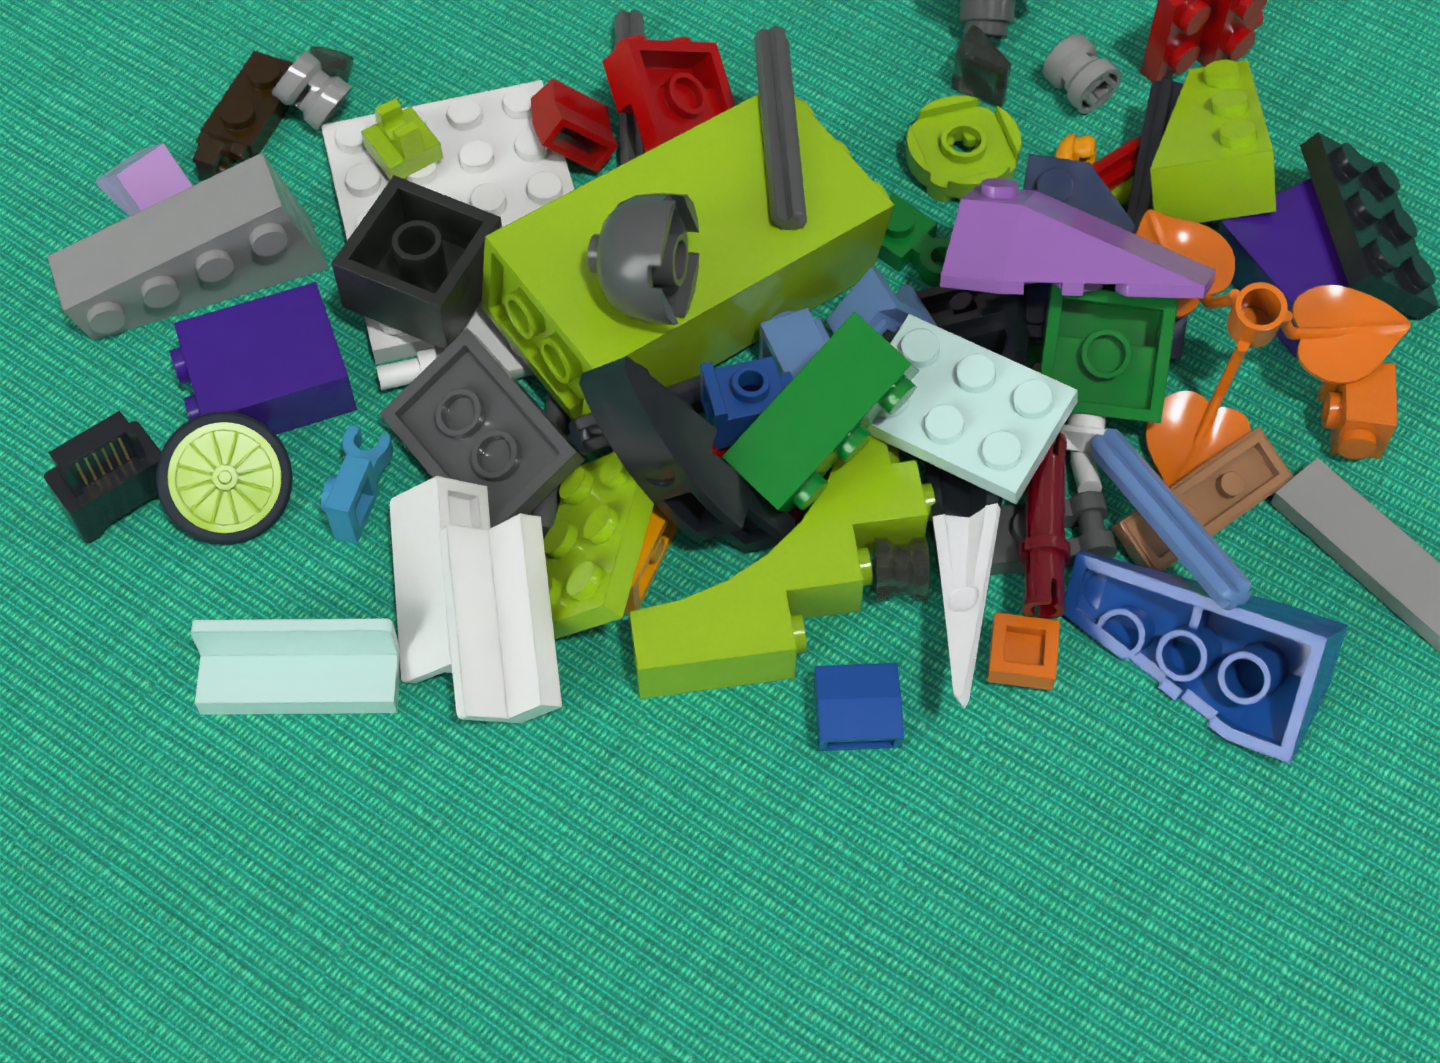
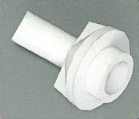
[1055,413,1107,494]

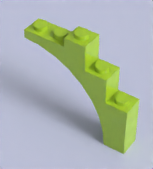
[629,436,936,699]

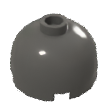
[588,193,699,325]

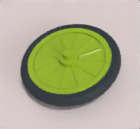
[156,411,293,545]

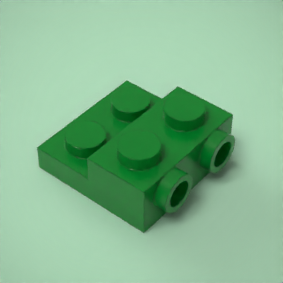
[1039,284,1178,423]

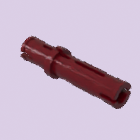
[1019,432,1071,619]

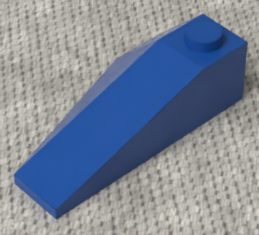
[1063,551,1348,763]

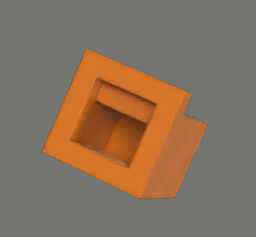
[1318,362,1397,460]

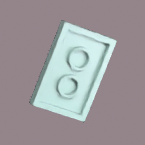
[867,314,1078,504]

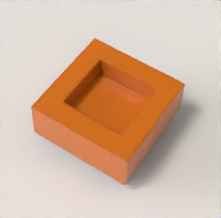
[987,612,1060,690]

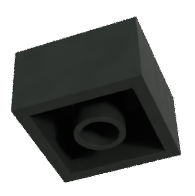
[331,175,502,349]

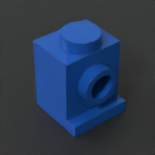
[700,357,793,450]

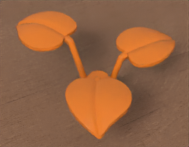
[1136,209,1411,487]

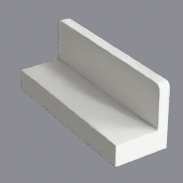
[390,476,491,684]
[439,513,562,723]

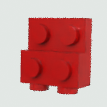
[1140,0,1267,83]
[602,35,736,152]

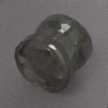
[872,537,930,602]

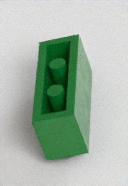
[722,311,920,513]

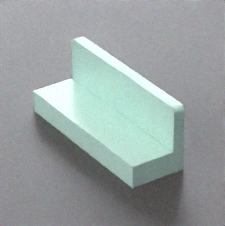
[191,618,400,715]

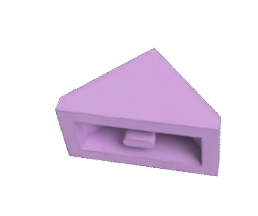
[96,143,193,216]

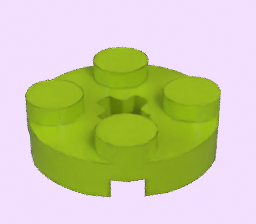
[905,95,1021,202]

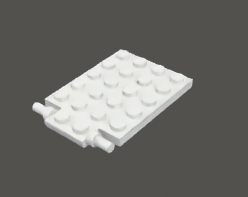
[321,80,575,390]

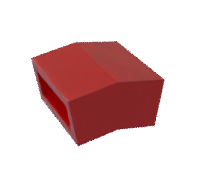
[531,79,618,173]

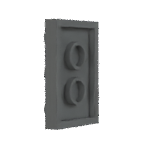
[379,328,586,528]

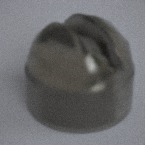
[309,46,354,83]

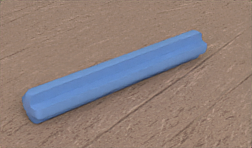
[1090,428,1251,611]

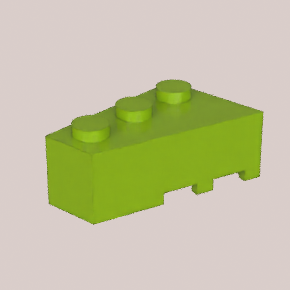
[1150,60,1276,223]

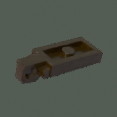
[192,50,293,181]

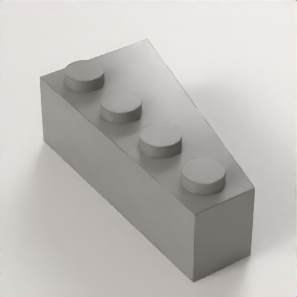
[47,153,329,340]

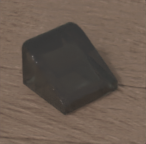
[951,25,1012,108]

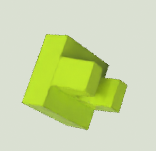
[361,98,443,180]

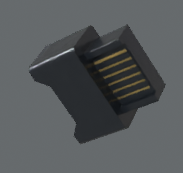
[44,411,161,544]

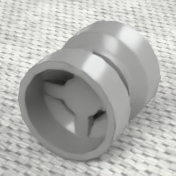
[1042,34,1122,114]
[272,50,352,131]

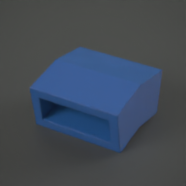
[814,663,904,751]

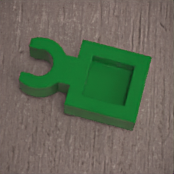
[878,193,950,287]

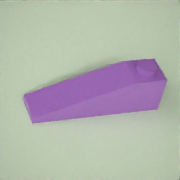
[940,178,1216,299]

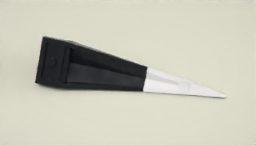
[916,284,1030,709]

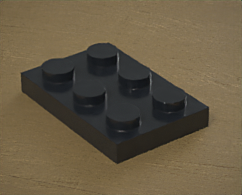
[1300,132,1440,320]

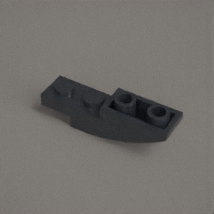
[579,356,796,554]

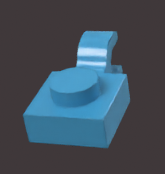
[321,425,393,544]

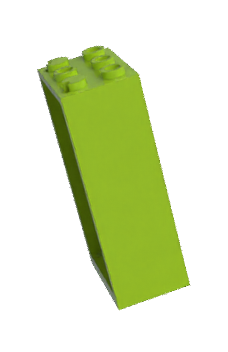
[481,94,894,420]

